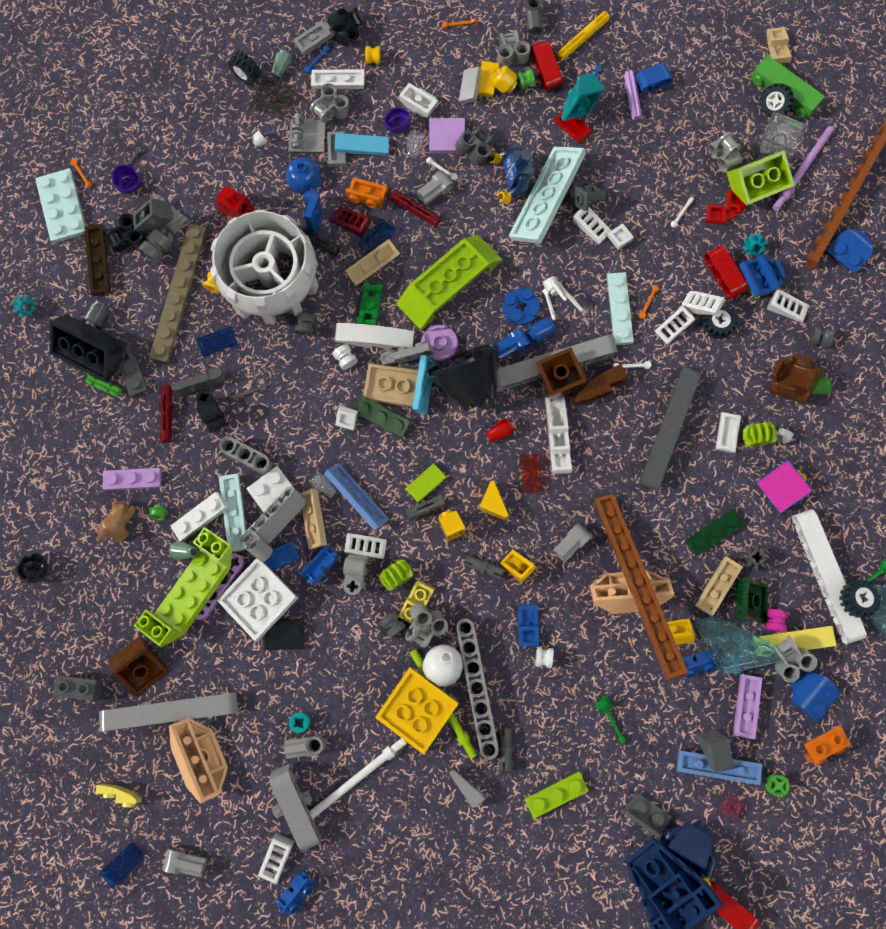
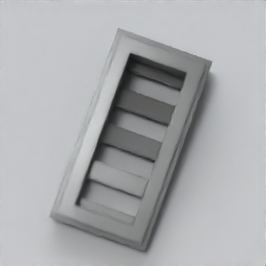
[449,769,486,808]

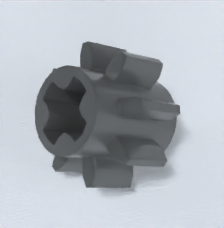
[742,546,769,571]

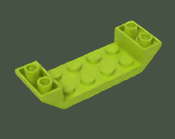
[396,235,503,331]
[134,527,233,647]

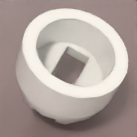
[252,131,268,147]
[777,428,794,444]

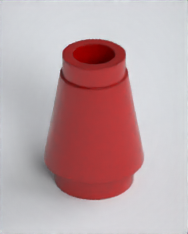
[486,418,515,443]

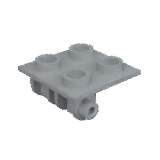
[288,113,326,153]

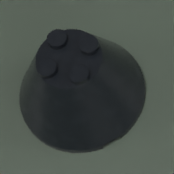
[426,342,499,411]

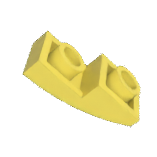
[398,580,435,624]
[96,784,142,807]

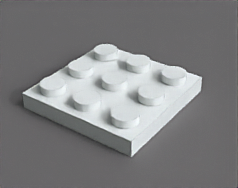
[217,558,298,642]

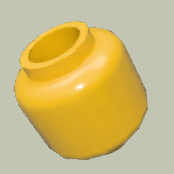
[491,66,518,93]

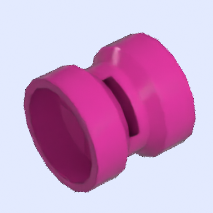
[766,609,788,632]

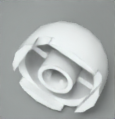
[423,645,463,687]

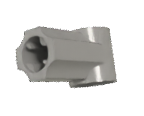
[417,170,455,205]
[553,523,592,562]
[284,735,327,759]
[162,847,207,877]

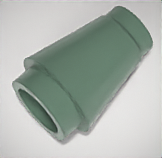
[271,50,293,79]
[169,541,198,560]

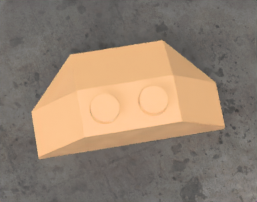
[590,570,674,614]
[169,717,228,804]

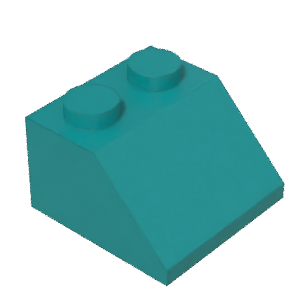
[561,73,605,122]

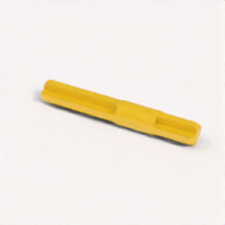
[556,11,610,61]

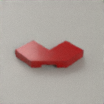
[705,190,745,225]

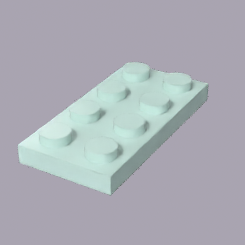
[35,168,86,243]

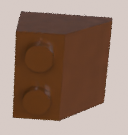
[536,347,587,402]
[108,636,169,696]

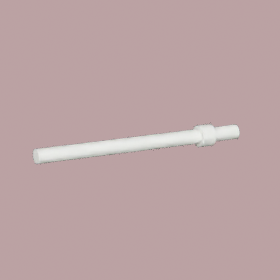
[309,738,407,819]

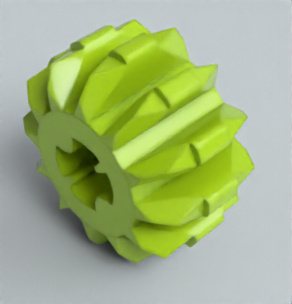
[743,422,777,447]
[379,560,413,591]

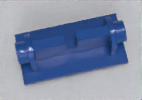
[300,545,339,586]
[680,650,719,679]
[276,870,317,916]

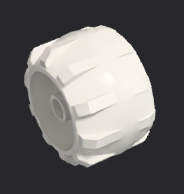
[210,209,319,324]

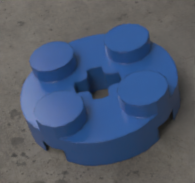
[503,288,540,326]

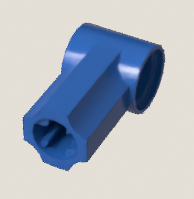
[491,328,532,360]

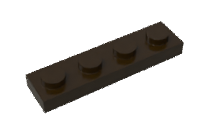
[84,224,111,296]

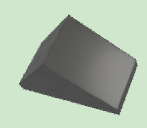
[696,729,733,773]

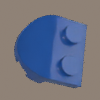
[303,188,323,234]
[826,229,873,274]
[739,254,785,297]
[791,671,842,723]

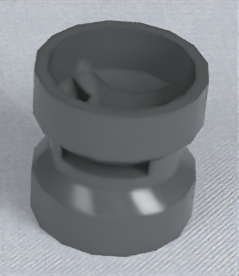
[294,313,315,337]
[809,326,834,348]
[379,611,406,639]

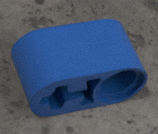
[635,63,673,94]

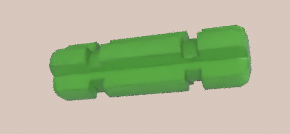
[85,374,122,397]

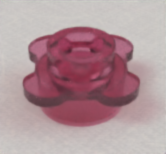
[720,795,744,820]

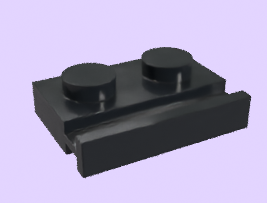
[264,620,305,650]

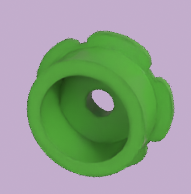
[149,505,168,521]

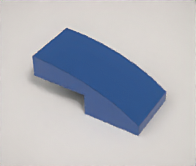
[518,604,539,646]

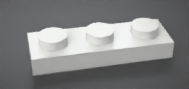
[311,69,365,89]
[171,492,228,542]

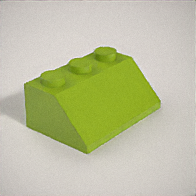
[726,150,795,205]

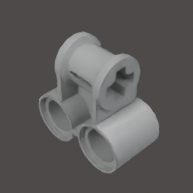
[497,30,530,67]
[310,83,349,123]
[707,132,742,173]
[343,554,369,595]
[405,603,448,648]
[771,635,817,682]

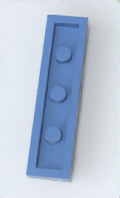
[324,464,389,531]
[676,750,762,785]

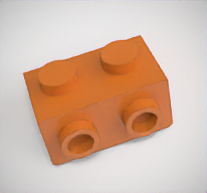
[345,177,388,209]
[803,726,851,765]

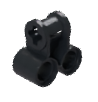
[327,7,366,46]
[105,213,147,253]
[196,390,228,433]

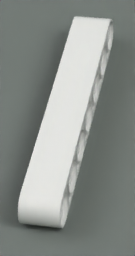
[792,509,866,645]

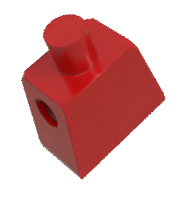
[215,186,255,218]

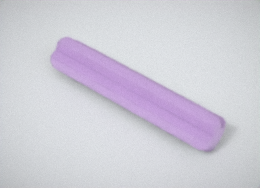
[624,70,642,120]

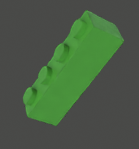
[750,55,825,120]

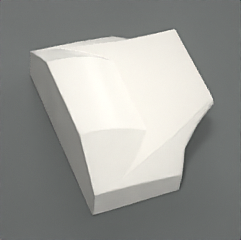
[399,83,438,118]

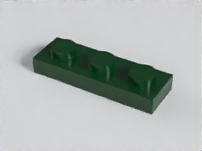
[354,395,412,438]
[685,509,745,556]

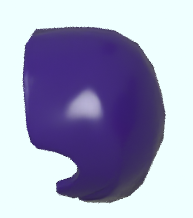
[384,107,411,134]
[112,164,141,194]

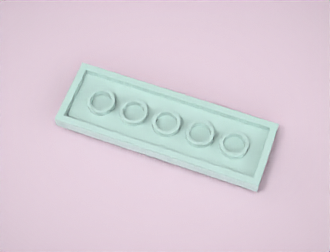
[509,147,586,244]

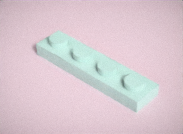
[607,272,634,345]
[219,473,247,552]

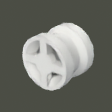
[535,647,554,668]

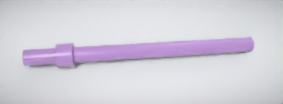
[772,126,834,211]

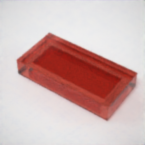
[520,454,542,494]

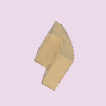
[767,27,792,64]

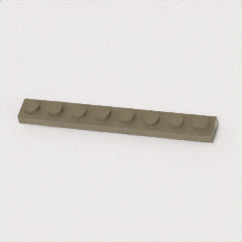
[149,224,208,363]

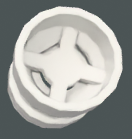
[332,344,358,370]

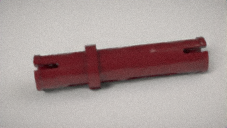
[390,189,441,228]
[159,385,174,443]

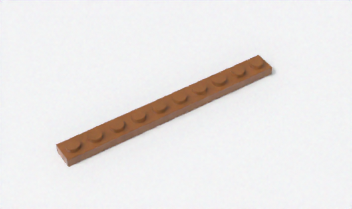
[805,120,886,270]
[594,494,688,681]

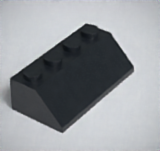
[49,314,124,382]

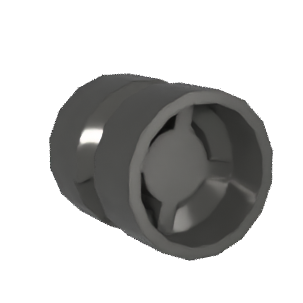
[138,229,173,264]

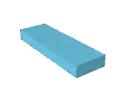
[335,133,389,156]
[412,355,435,415]

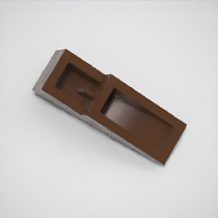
[573,364,627,407]

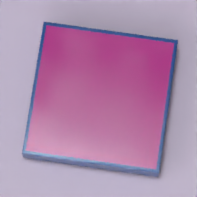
[756,460,813,514]

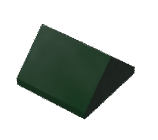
[734,578,768,624]

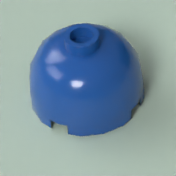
[286,157,322,194]

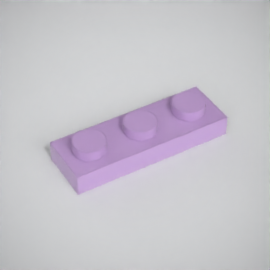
[103,468,162,491]
[733,674,762,739]

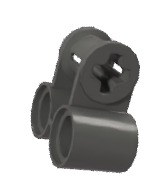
[455,124,493,166]

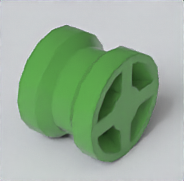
[516,69,535,90]
[765,774,790,797]

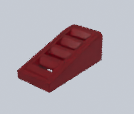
[331,206,371,238]

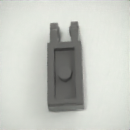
[119,344,149,398]
[171,367,226,398]

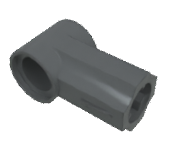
[525,0,543,35]

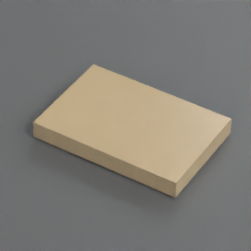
[363,363,418,407]

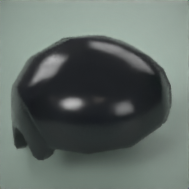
[16,552,48,583]

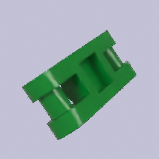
[357,282,383,325]

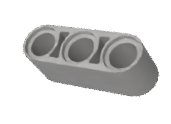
[219,437,272,474]

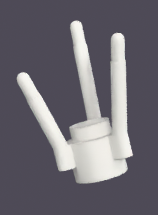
[542,276,583,321]

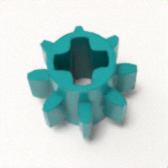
[743,233,767,257]
[11,294,37,318]

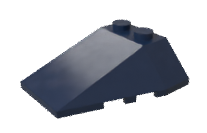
[625,838,723,929]

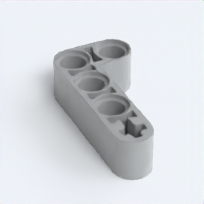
[240,486,307,562]
[269,763,321,852]

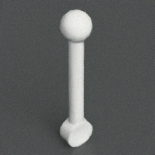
[426,157,458,181]
[671,197,694,228]
[612,361,652,369]

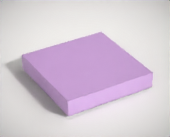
[429,118,465,153]

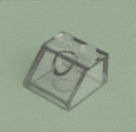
[756,111,808,162]

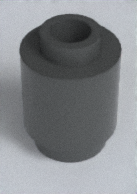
[83,300,109,328]

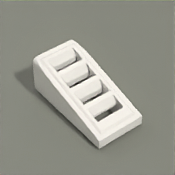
[572,207,611,244]
[767,289,809,322]
[682,291,726,315]
[655,306,696,345]
[344,533,387,559]
[258,833,294,884]

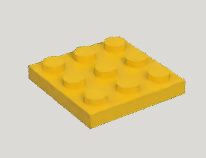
[375,667,459,755]

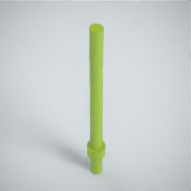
[409,649,477,759]

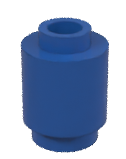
[527,318,556,343]

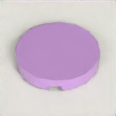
[421,325,458,361]

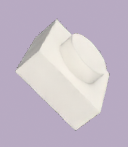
[607,224,634,250]
[335,406,358,430]

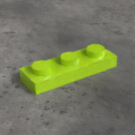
[524,771,589,819]

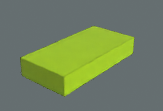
[405,463,446,503]

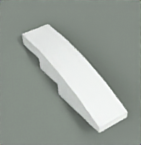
[335,323,414,349]
[545,397,572,474]

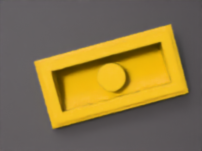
[667,618,695,645]

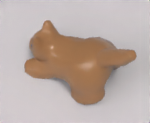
[96,501,136,542]

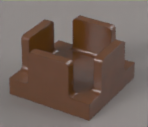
[770,354,823,405]

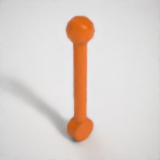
[442,18,478,29]
[70,159,92,188]
[638,285,659,319]

